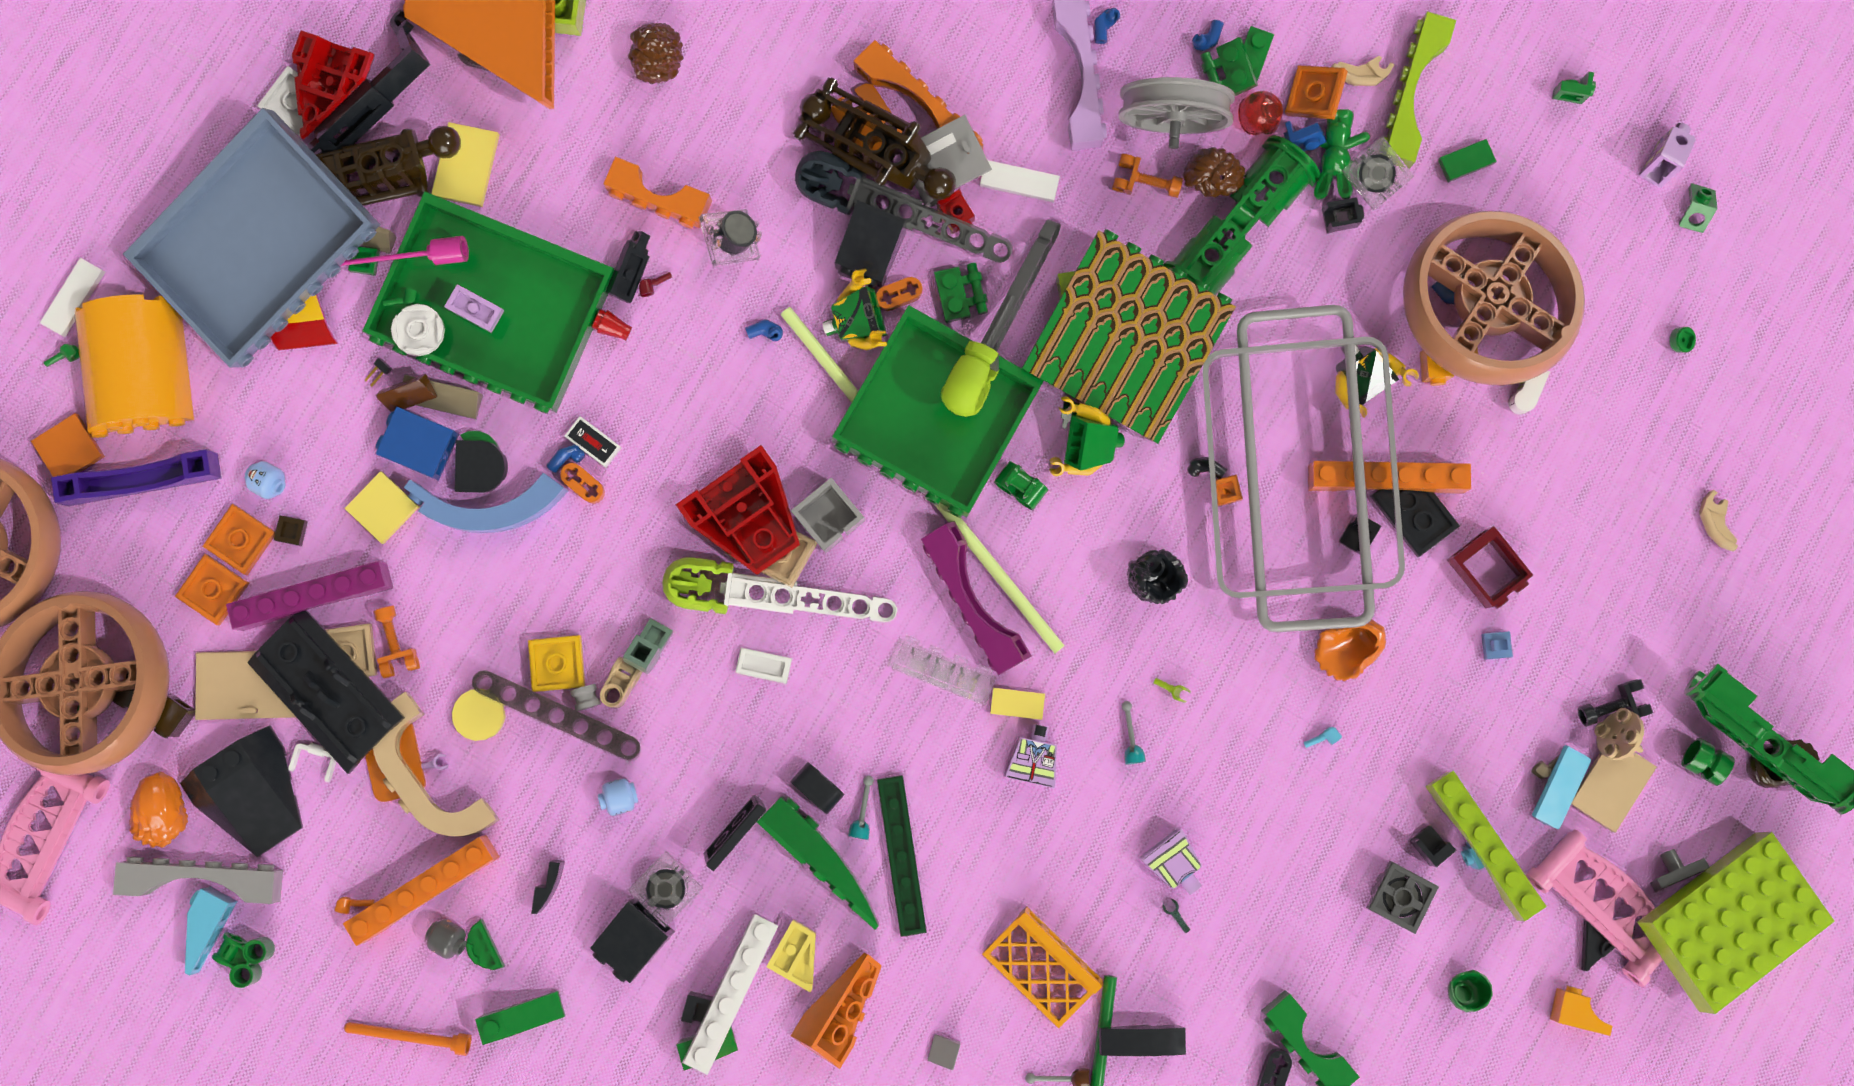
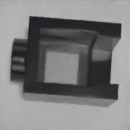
[1322,197,1364,234]

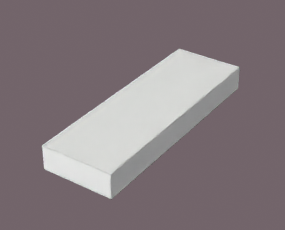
[980,160,1060,203]
[40,258,105,337]

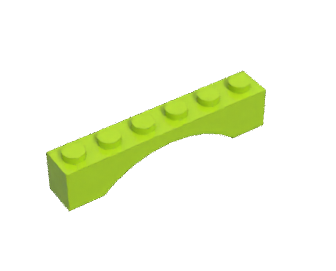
[1379,11,1457,169]
[1425,770,1547,921]

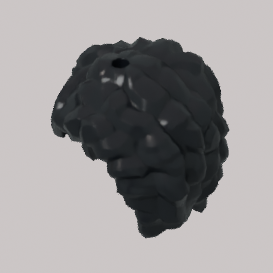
[1127,549,1188,604]

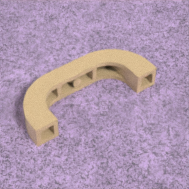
[373,692,499,837]

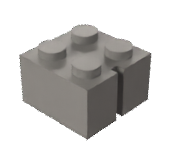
[791,478,865,554]

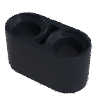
[790,762,845,814]

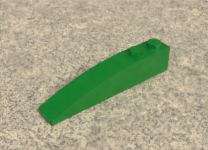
[757,796,879,930]

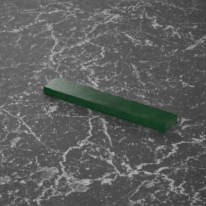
[877,775,927,937]

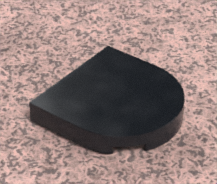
[455,440,508,493]

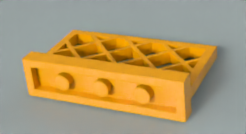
[982,906,1103,1029]

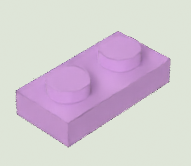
[444,284,504,333]

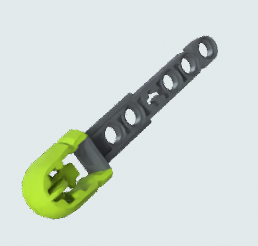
[941,219,1061,417]

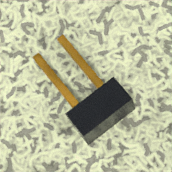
[365,358,392,387]

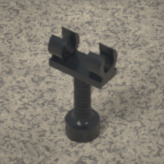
[1578,679,1653,727]

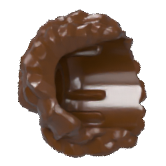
[628,23,684,84]
[1182,147,1245,198]

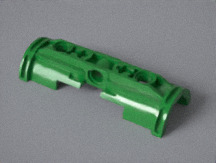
[1162,135,1321,295]
[1684,664,1854,815]

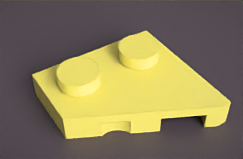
[766,919,816,992]

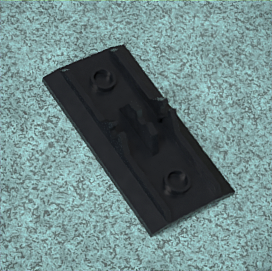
[247,610,405,774]

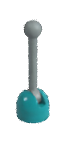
[1122,701,1146,765]
[848,776,874,840]

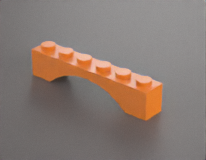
[853,40,984,154]
[1308,461,1471,494]
[343,835,500,946]

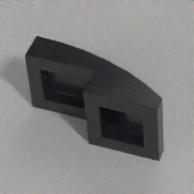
[531,860,565,914]

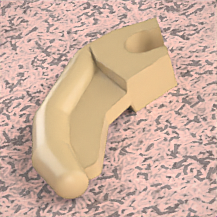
[1331,56,1395,86]
[1699,490,1738,552]

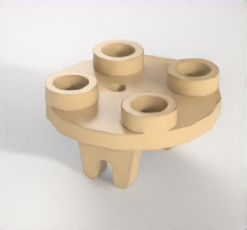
[1594,708,1645,760]

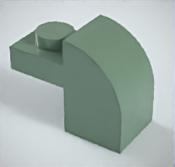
[623,618,673,674]

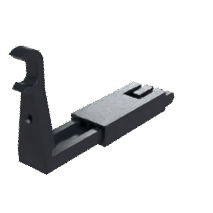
[307,10,430,155]

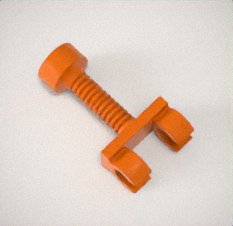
[1112,154,1183,198]
[373,606,420,678]

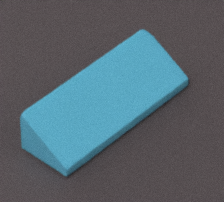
[1532,745,1591,829]

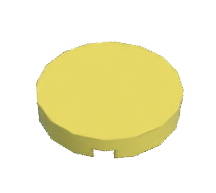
[452,689,506,741]

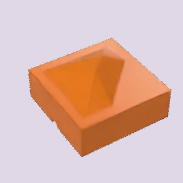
[1216,474,1243,507]

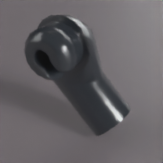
[1187,457,1227,479]

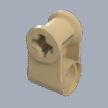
[600,657,642,708]

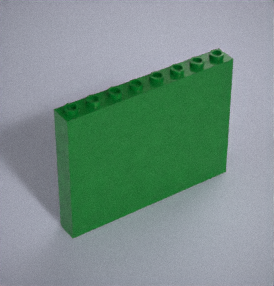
[362,191,614,414]

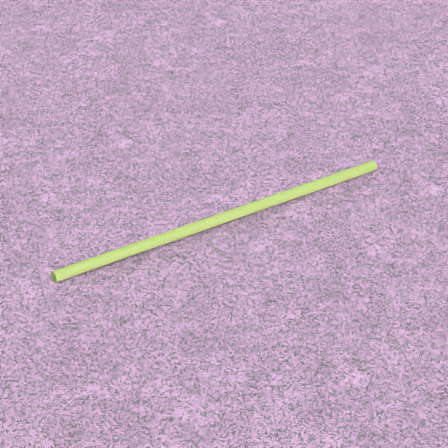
[781,307,1065,654]

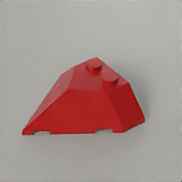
[292,30,375,139]

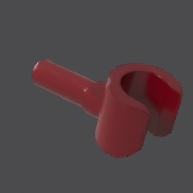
[639,272,673,297]

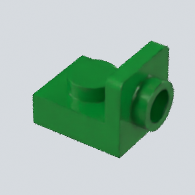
[1552,71,1596,104]

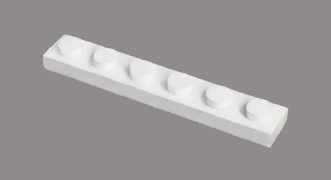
[682,914,778,1075]

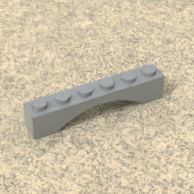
[113,856,283,904]

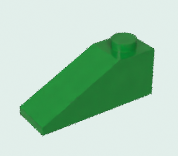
[475,991,565,1045]

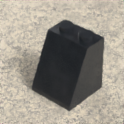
[834,200,906,288]
[590,897,676,983]

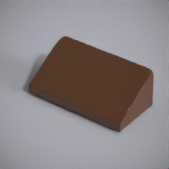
[376,374,438,412]

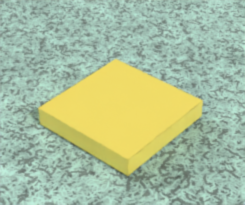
[344,471,419,544]

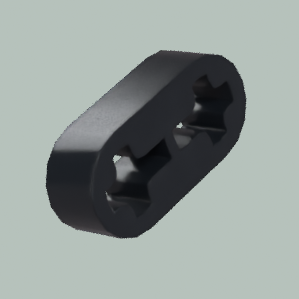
[1257,1048,1292,1086]

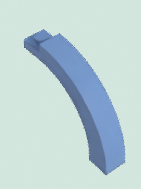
[404,473,568,533]

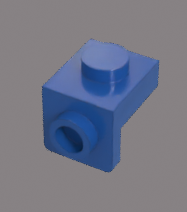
[1284,121,1327,151]

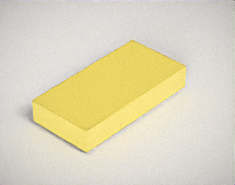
[990,688,1045,720]

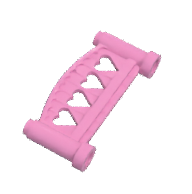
[0,769,110,925]
[1526,829,1663,988]

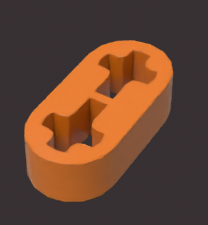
[876,277,923,311]
[560,463,605,504]

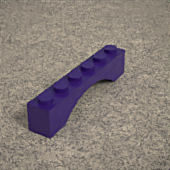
[51,449,222,506]

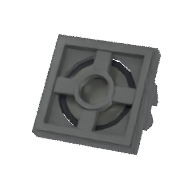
[1366,861,1439,934]

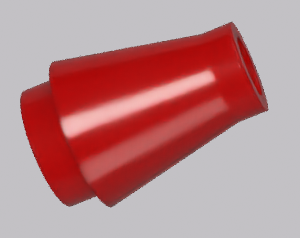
[592,309,632,341]

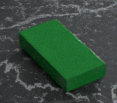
[1438,139,1497,183]

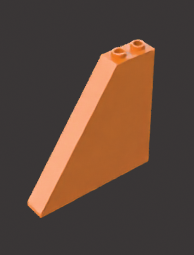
[403,0,555,109]

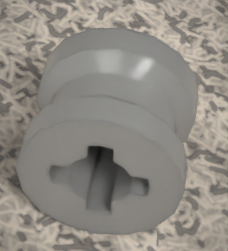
[570,684,601,711]

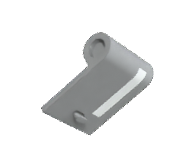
[899,115,992,207]

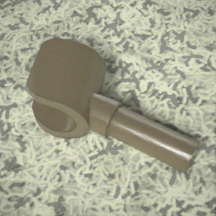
[1532,756,1559,779]

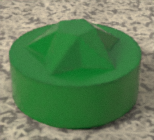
[1670,327,1696,353]

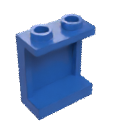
[375,407,459,481]

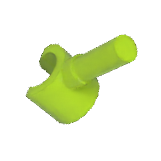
[1154,678,1191,703]

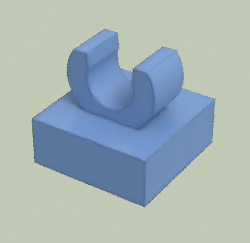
[1481,631,1513,660]

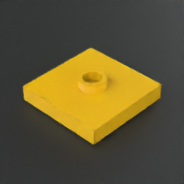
[528,635,585,692]

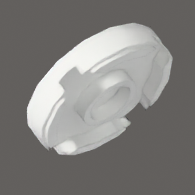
[391,304,445,356]

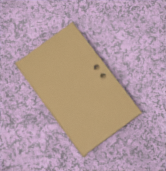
[195,651,296,720]

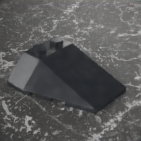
[180,726,303,857]

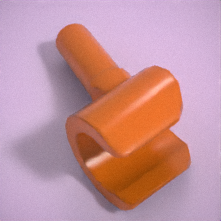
[335,897,374,914]

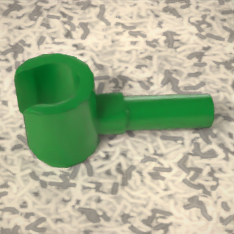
[383,289,420,306]
[44,344,80,367]

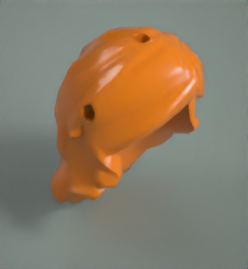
[1314,619,1386,682]
[129,772,188,848]

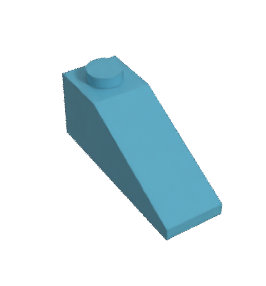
[185,887,237,976]

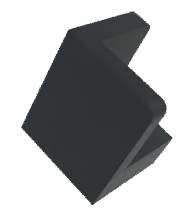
[1339,514,1381,555]
[1410,825,1457,867]
[681,991,713,1023]

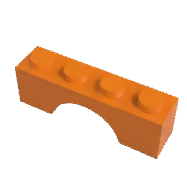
[603,156,712,229]

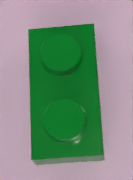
[1244,26,1274,81]

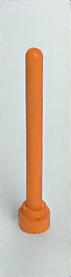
[344,1022,472,1056]

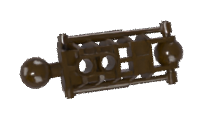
[793,77,956,200]
[316,126,461,206]

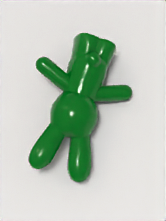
[1314,109,1370,200]

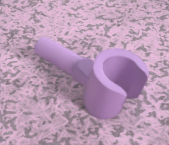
[421,754,449,770]

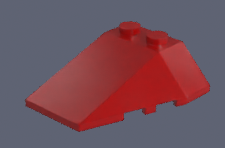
[675,445,800,575]

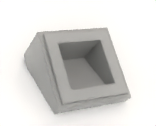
[927,1034,960,1070]

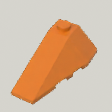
[790,952,882,1069]

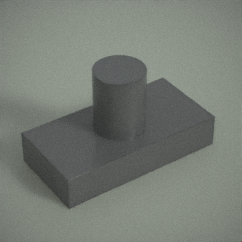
[1650,849,1710,892]

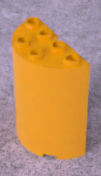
[75,295,194,438]

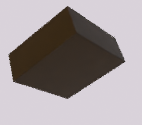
[274,515,308,546]

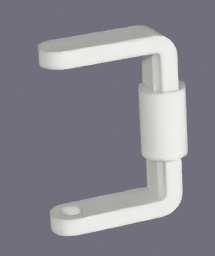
[288,743,336,782]

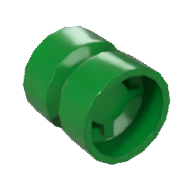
[1681,738,1735,786]

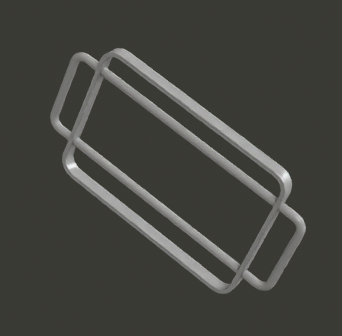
[1203,305,1405,632]

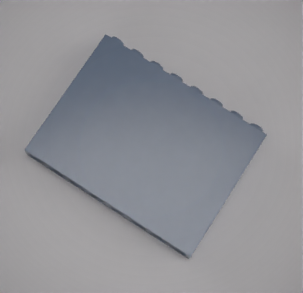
[123,108,381,368]

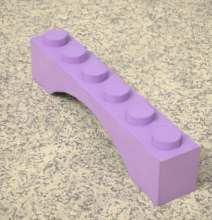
[1052,0,1107,151]

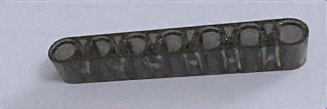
[472,670,641,762]

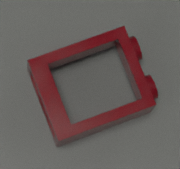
[1447,526,1533,609]

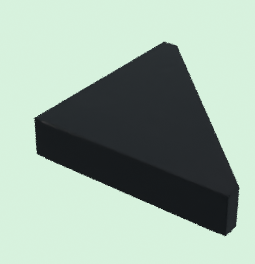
[1581,921,1635,971]

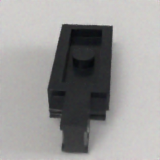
[606,231,650,303]

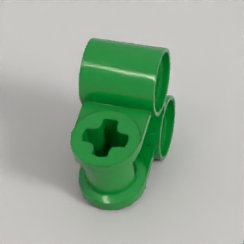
[994,461,1048,511]
[212,932,275,988]

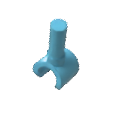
[1303,727,1342,748]

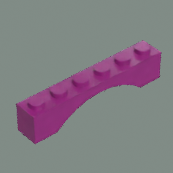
[921,521,1032,675]
[226,561,393,631]

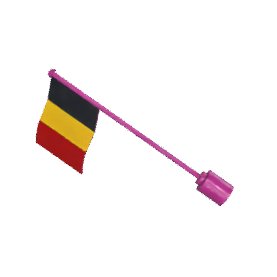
[270,236,469,351]

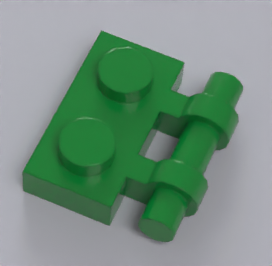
[1200,37,1258,96]
[934,263,988,323]

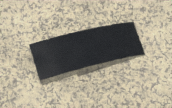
[1099,1025,1186,1056]

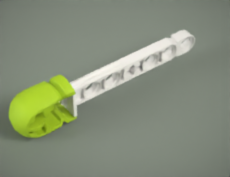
[662,557,897,622]

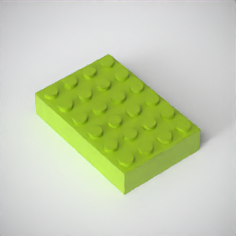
[1637,832,1835,1014]

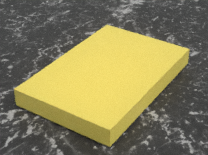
[431,122,500,207]

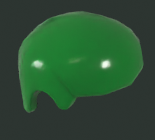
[1447,970,1493,1013]

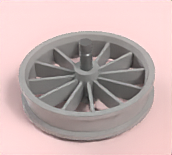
[1119,77,1235,149]

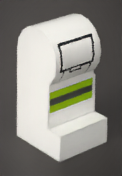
[1508,371,1550,415]

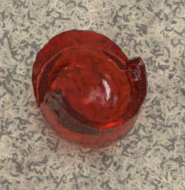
[1238,91,1283,135]

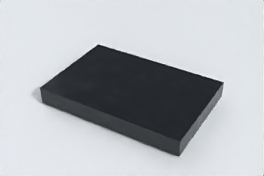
[1370,489,1460,558]
[703,795,766,872]

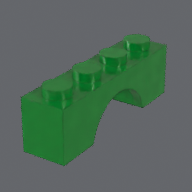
[1261,990,1360,1086]

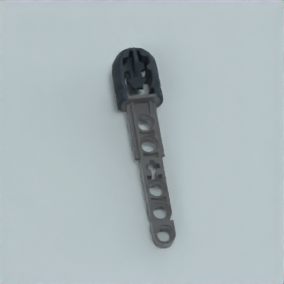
[795,151,1013,263]

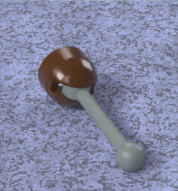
[1025,1068,1089,1086]

